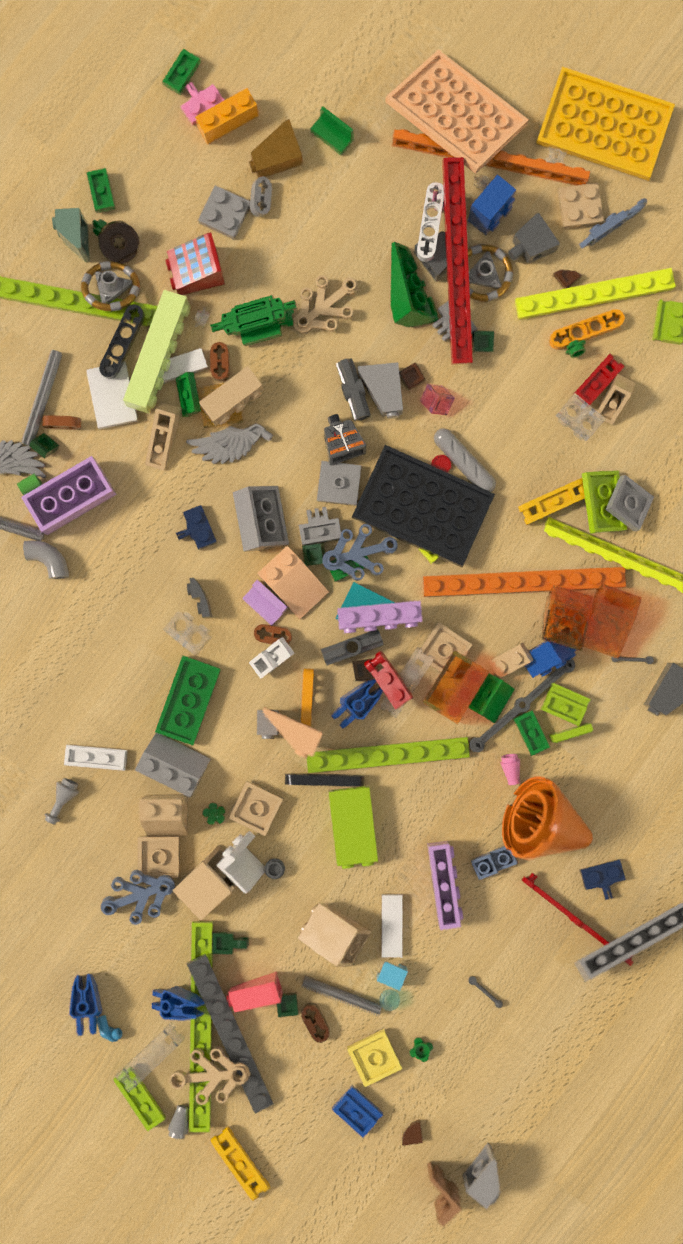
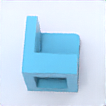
[376,962,408,991]

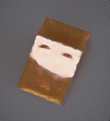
[580,584,642,659]
[542,585,593,651]

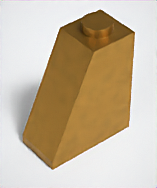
[249,119,303,178]

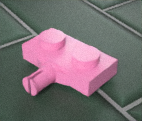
[181,82,224,125]

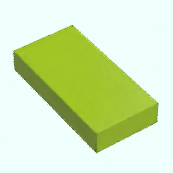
[549,723,593,743]

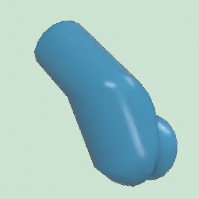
[96,1015,123,1042]

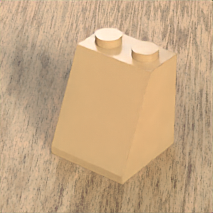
[139,794,188,836]
[172,845,237,920]
[298,903,372,967]

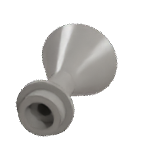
[45,778,79,825]

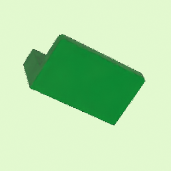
[310,106,354,155]
[468,673,515,723]

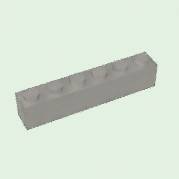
[574,902,683,982]

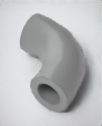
[23,540,69,579]

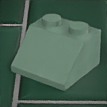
[52,208,90,262]

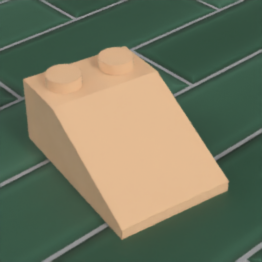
[257,546,329,619]
[263,707,323,758]

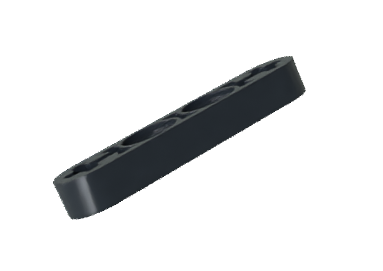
[99,304,145,379]
[285,773,364,786]

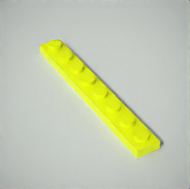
[515,268,676,320]
[544,517,683,593]

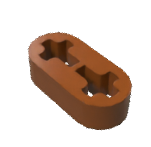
[210,342,230,382]
[43,415,81,430]
[254,624,292,644]

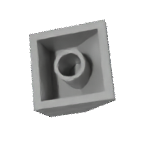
[462,1143,500,1209]

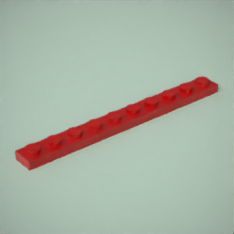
[442,157,473,365]

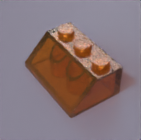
[423,650,490,724]

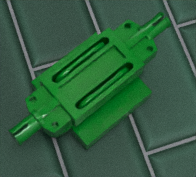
[210,295,297,346]

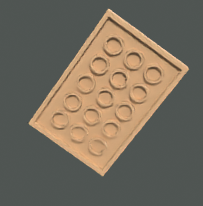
[385,49,529,174]

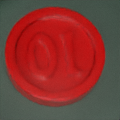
[431,455,451,473]

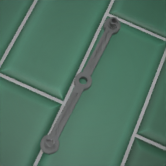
[469,659,576,752]

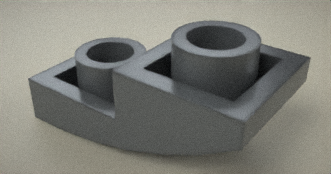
[187,578,212,619]

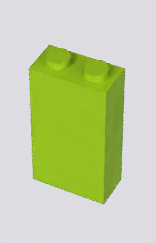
[329,785,378,869]

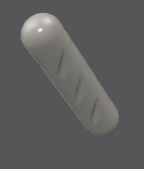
[434,428,496,492]

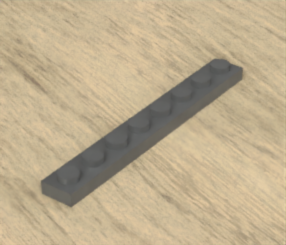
[187,954,273,1114]

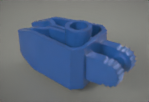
[331,679,383,729]
[69,974,103,1036]
[152,986,204,1021]

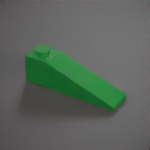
[390,242,439,328]

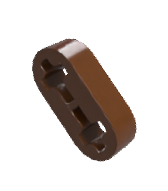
[301,1003,330,1043]

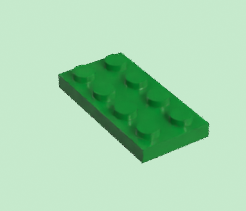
[155,655,221,746]

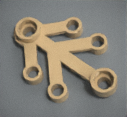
[293,275,358,333]
[169,1046,250,1105]

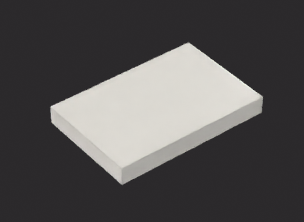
[86,362,138,429]

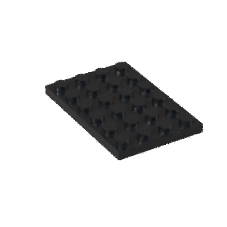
[352,445,495,568]

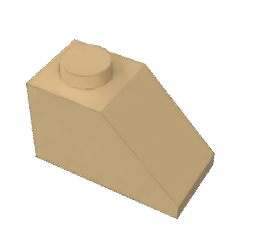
[595,374,636,425]

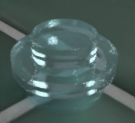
[379,989,400,1011]

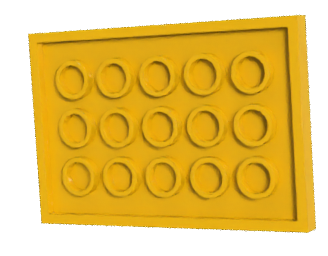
[536,67,675,181]

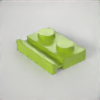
[652,299,683,345]
[541,683,591,726]

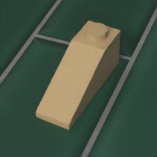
[145,402,182,470]

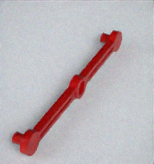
[521,873,634,966]

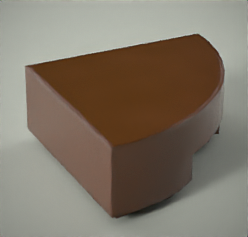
[553,269,582,289]
[402,1120,423,1146]

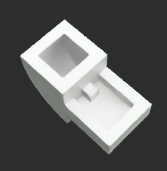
[249,637,295,679]

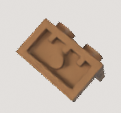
[427,1162,462,1227]

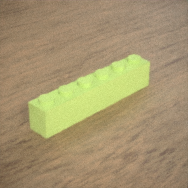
[123,290,191,414]

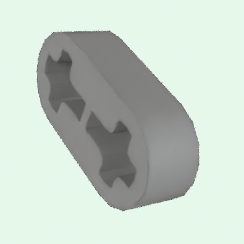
[250,177,272,217]

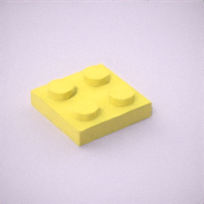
[347,1029,402,1087]

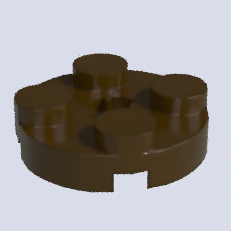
[98,221,139,263]

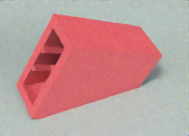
[226,972,283,1012]

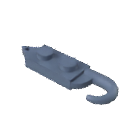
[579,198,647,248]

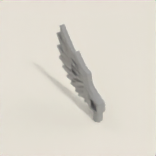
[186,423,273,464]
[0,440,46,478]

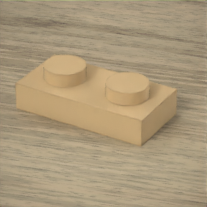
[489,643,534,679]

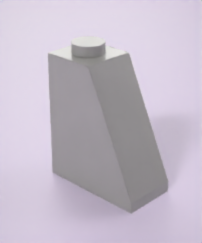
[358,362,403,419]

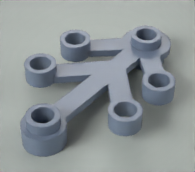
[322,524,398,581]
[101,870,175,925]

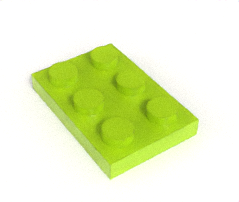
[582,470,627,534]

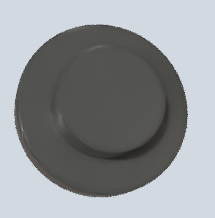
[265,858,285,879]

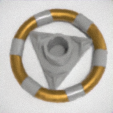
[468,244,513,301]
[81,261,140,311]

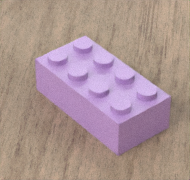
[21,456,117,535]

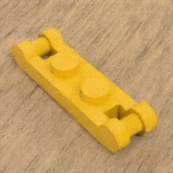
[518,478,585,525]
[211,1126,270,1201]

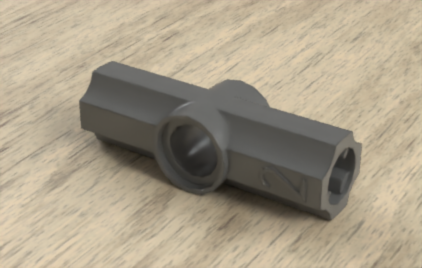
[336,358,371,421]
[321,629,384,666]

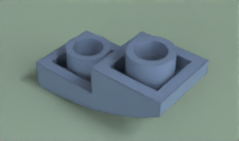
[471,845,518,880]

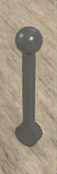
[611,655,654,664]
[468,976,503,1008]

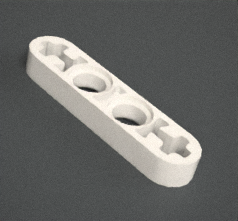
[417,182,444,262]

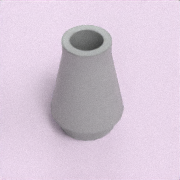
[168,1105,189,1139]

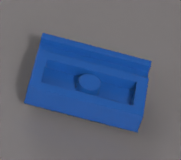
[332,1085,383,1138]

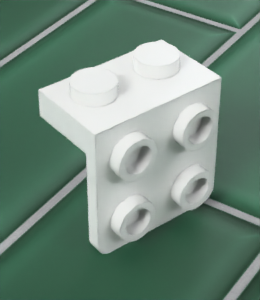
[217,831,265,893]

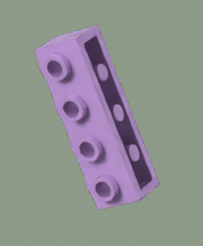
[338,601,422,633]
[427,841,463,930]

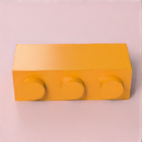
[195,88,259,144]

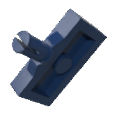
[176,505,217,550]
[579,859,626,900]

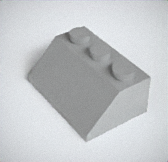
[233,486,289,552]
[135,733,211,797]

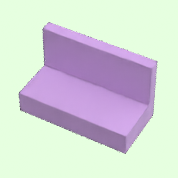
[242,580,288,626]

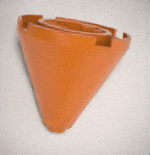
[502,776,593,860]

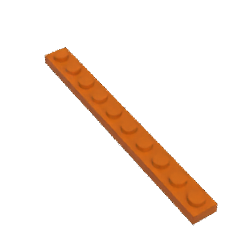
[392,129,590,186]
[423,567,626,597]

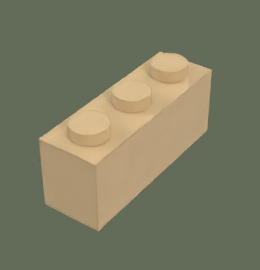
[199,366,264,426]

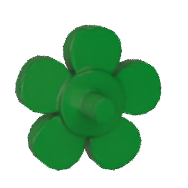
[202,803,226,825]

